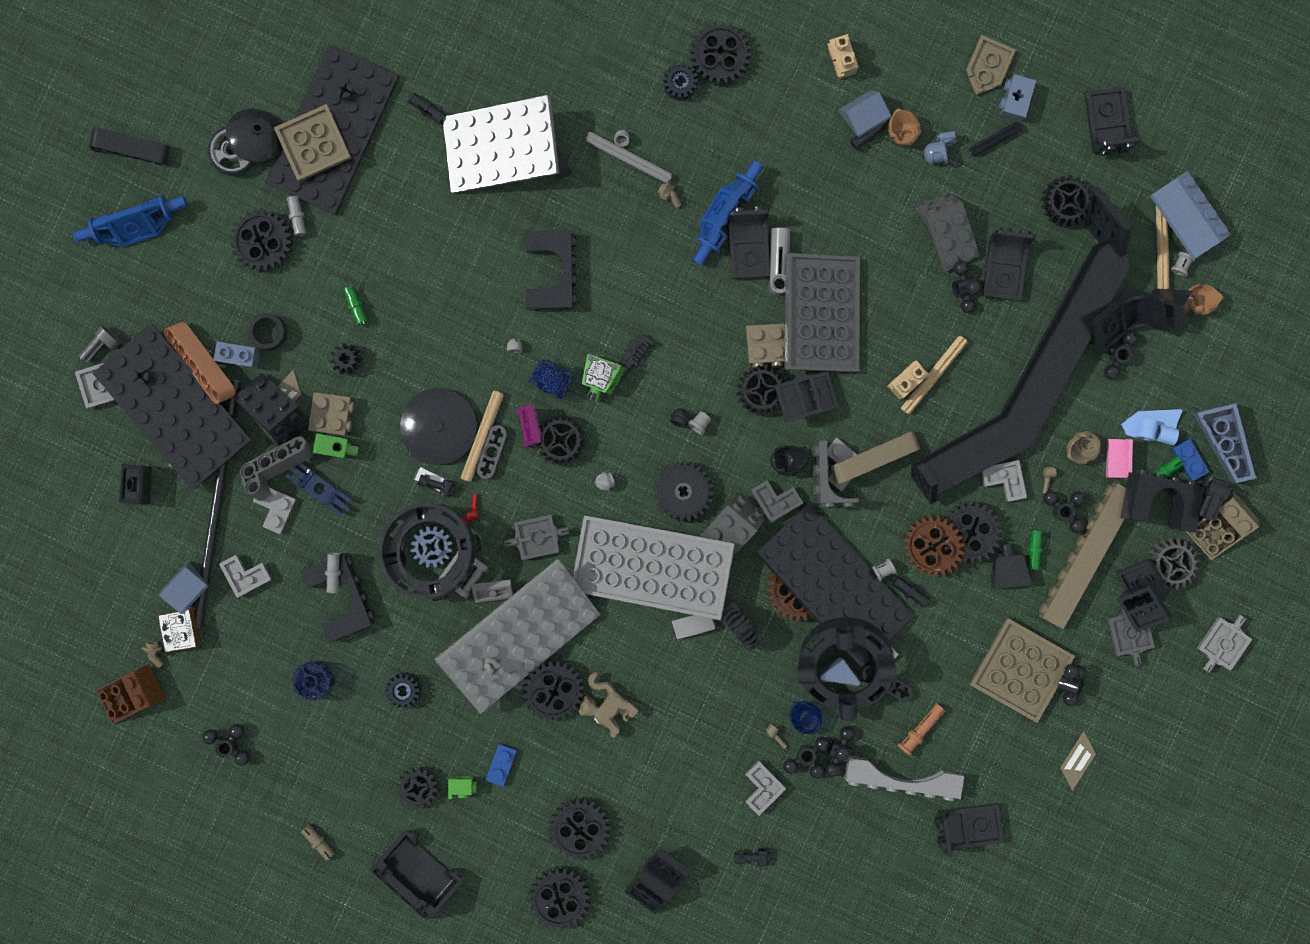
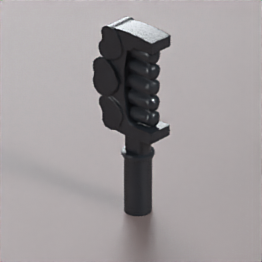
[618,333,654,384]

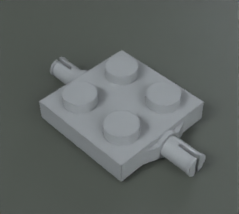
[1196,615,1252,673]

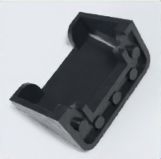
[370,829,463,920]

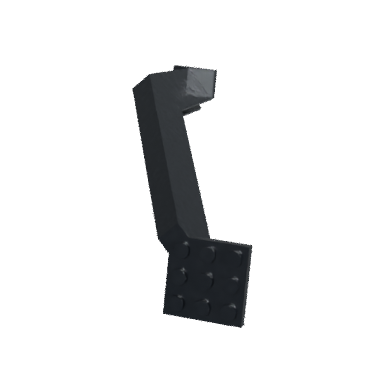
[910,187,1133,505]

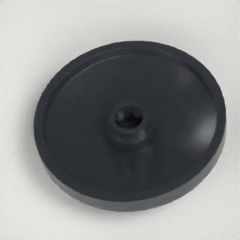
[400,388,477,465]

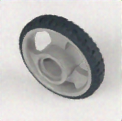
[208,126,255,176]

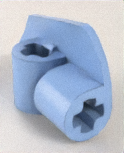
[1121,409,1182,445]

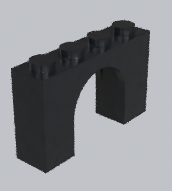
[525,230,577,310]
[1120,470,1205,533]
[300,553,375,642]

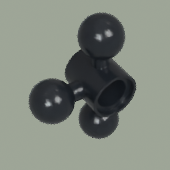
[952,261,982,314]
[1102,331,1138,380]
[1043,490,1086,534]
[1058,664,1086,706]
[202,724,250,766]
[825,726,855,777]
[783,737,830,779]

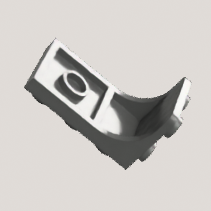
[915,192,980,272]
[812,441,859,507]
[699,492,766,556]

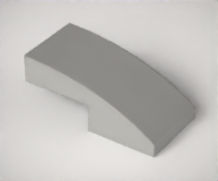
[672,615,716,639]

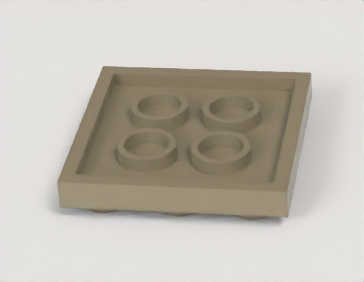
[274,104,351,182]

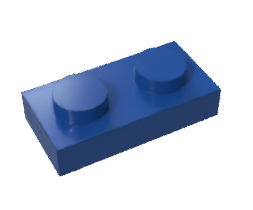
[1171,439,1209,481]
[486,743,517,787]

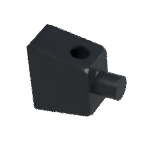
[991,544,1032,589]

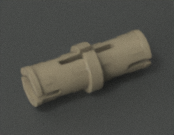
[300,824,335,861]

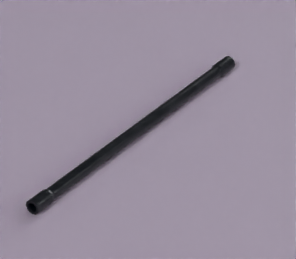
[194,381,242,628]

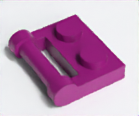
[516,404,542,447]

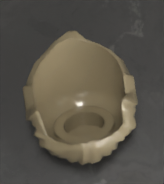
[1066,431,1101,464]

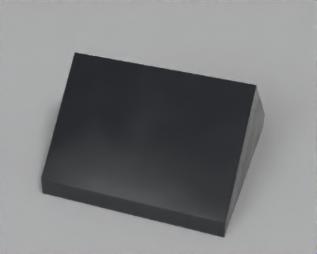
[1151,288,1193,329]
[119,464,152,504]

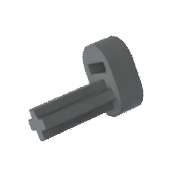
[79,325,122,363]

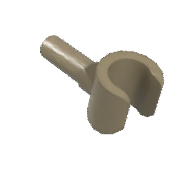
[1043,467,1056,493]
[766,724,787,749]

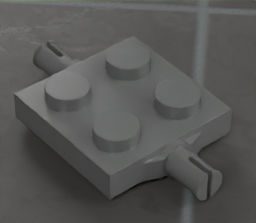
[504,515,569,560]
[1107,605,1155,666]

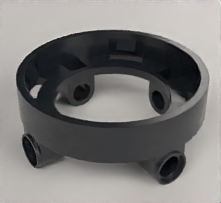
[378,503,481,601]
[797,617,897,721]

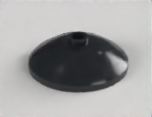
[226,109,283,163]

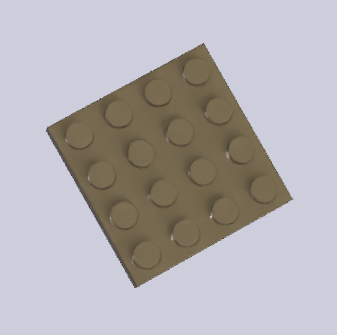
[969,618,1075,723]

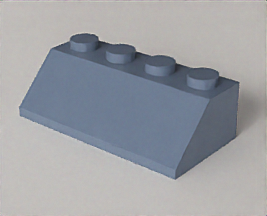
[1150,171,1231,259]

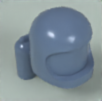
[924,131,956,164]

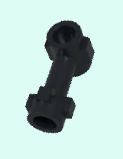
[418,474,455,498]
[734,848,770,867]

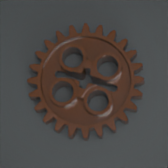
[903,514,967,577]
[765,574,813,622]

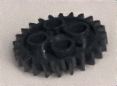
[690,21,752,85]
[229,209,293,272]
[939,501,1003,564]
[522,659,584,722]
[548,797,611,861]
[528,866,591,931]

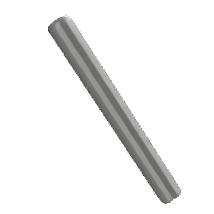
[585,132,672,183]

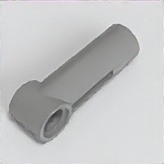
[769,228,790,295]

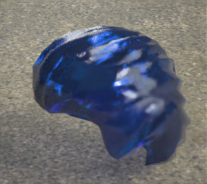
[789,701,823,734]

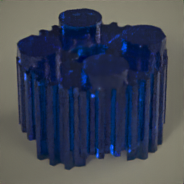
[528,359,573,400]
[292,660,335,701]

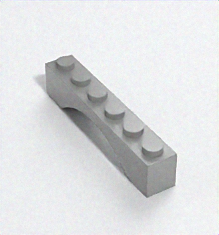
[844,756,964,801]

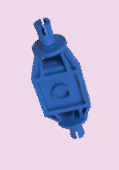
[692,161,764,266]
[73,194,188,247]

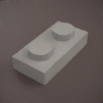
[472,580,513,603]

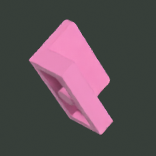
[1106,439,1133,478]

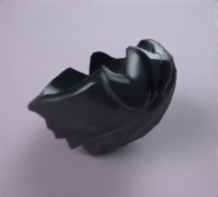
[770,445,808,477]

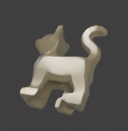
[579,672,638,738]

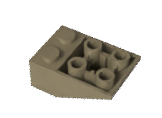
[1186,491,1259,560]

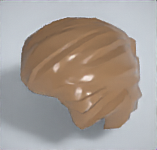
[888,108,921,146]
[1188,284,1223,315]

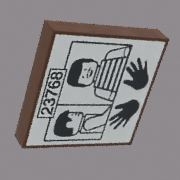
[158,609,200,653]

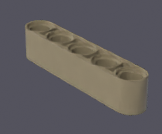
[830,431,921,484]

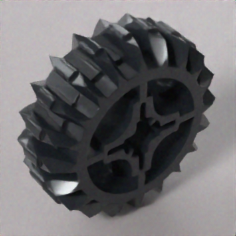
[1041,175,1091,227]
[736,364,785,416]
[536,414,587,466]
[722,602,763,651]

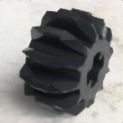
[330,343,363,376]

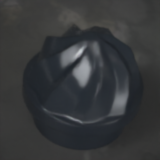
[670,408,689,428]

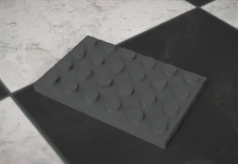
[785,253,860,372]

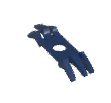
[285,463,352,516]

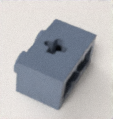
[999,74,1036,122]
[214,342,260,369]

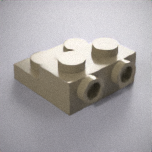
[746,324,785,368]
[308,392,355,436]

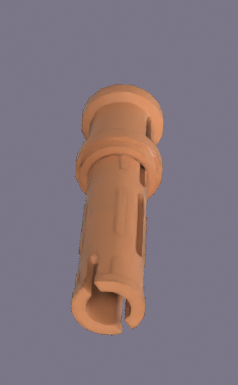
[897,703,946,757]

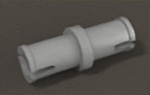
[287,196,307,236]
[325,552,341,593]

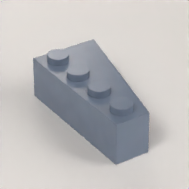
[1193,403,1256,483]

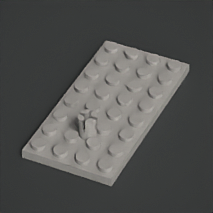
[573,515,735,620]
[435,559,600,714]

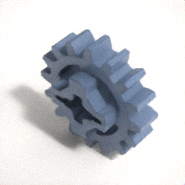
[411,526,453,568]

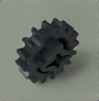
[396,766,439,810]

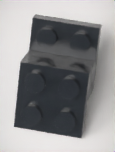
[774,371,839,423]
[1116,558,1172,633]
[624,848,691,914]

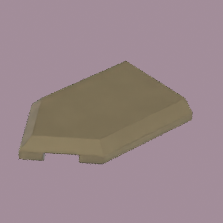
[966,35,1016,95]

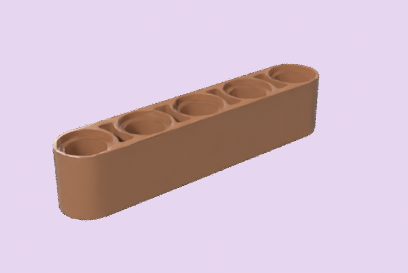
[164,322,235,404]

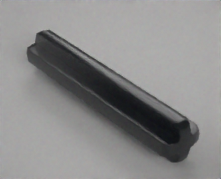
[969,121,1023,156]

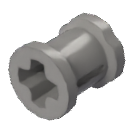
[1171,252,1195,277]
[872,558,897,582]

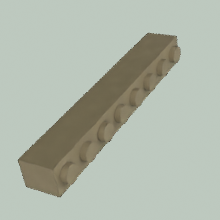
[1039,483,1126,629]

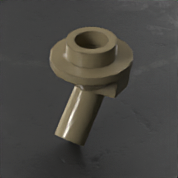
[658,181,682,208]
[142,642,164,668]

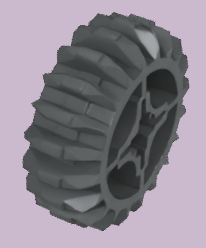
[1146,538,1200,590]

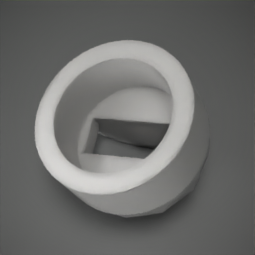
[614,129,630,147]
[507,339,522,353]

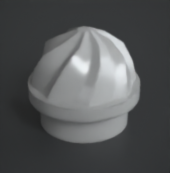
[595,472,614,491]

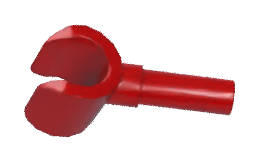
[466,494,479,521]

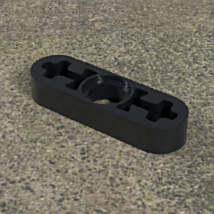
[861,664,913,702]

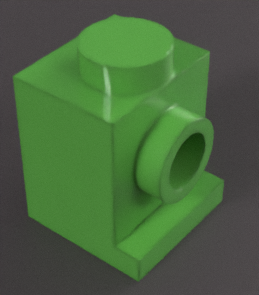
[448,776,477,799]

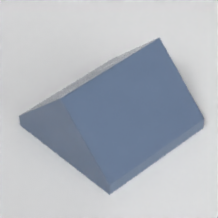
[838,90,891,137]
[159,562,209,614]
[817,656,860,686]

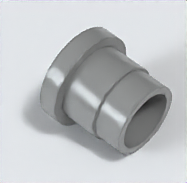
[688,411,711,435]

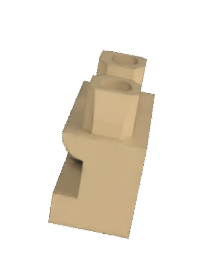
[827,34,858,80]
[887,360,929,400]

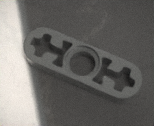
[477,425,507,479]

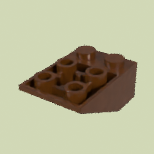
[96,664,166,724]

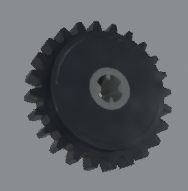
[653,461,714,522]

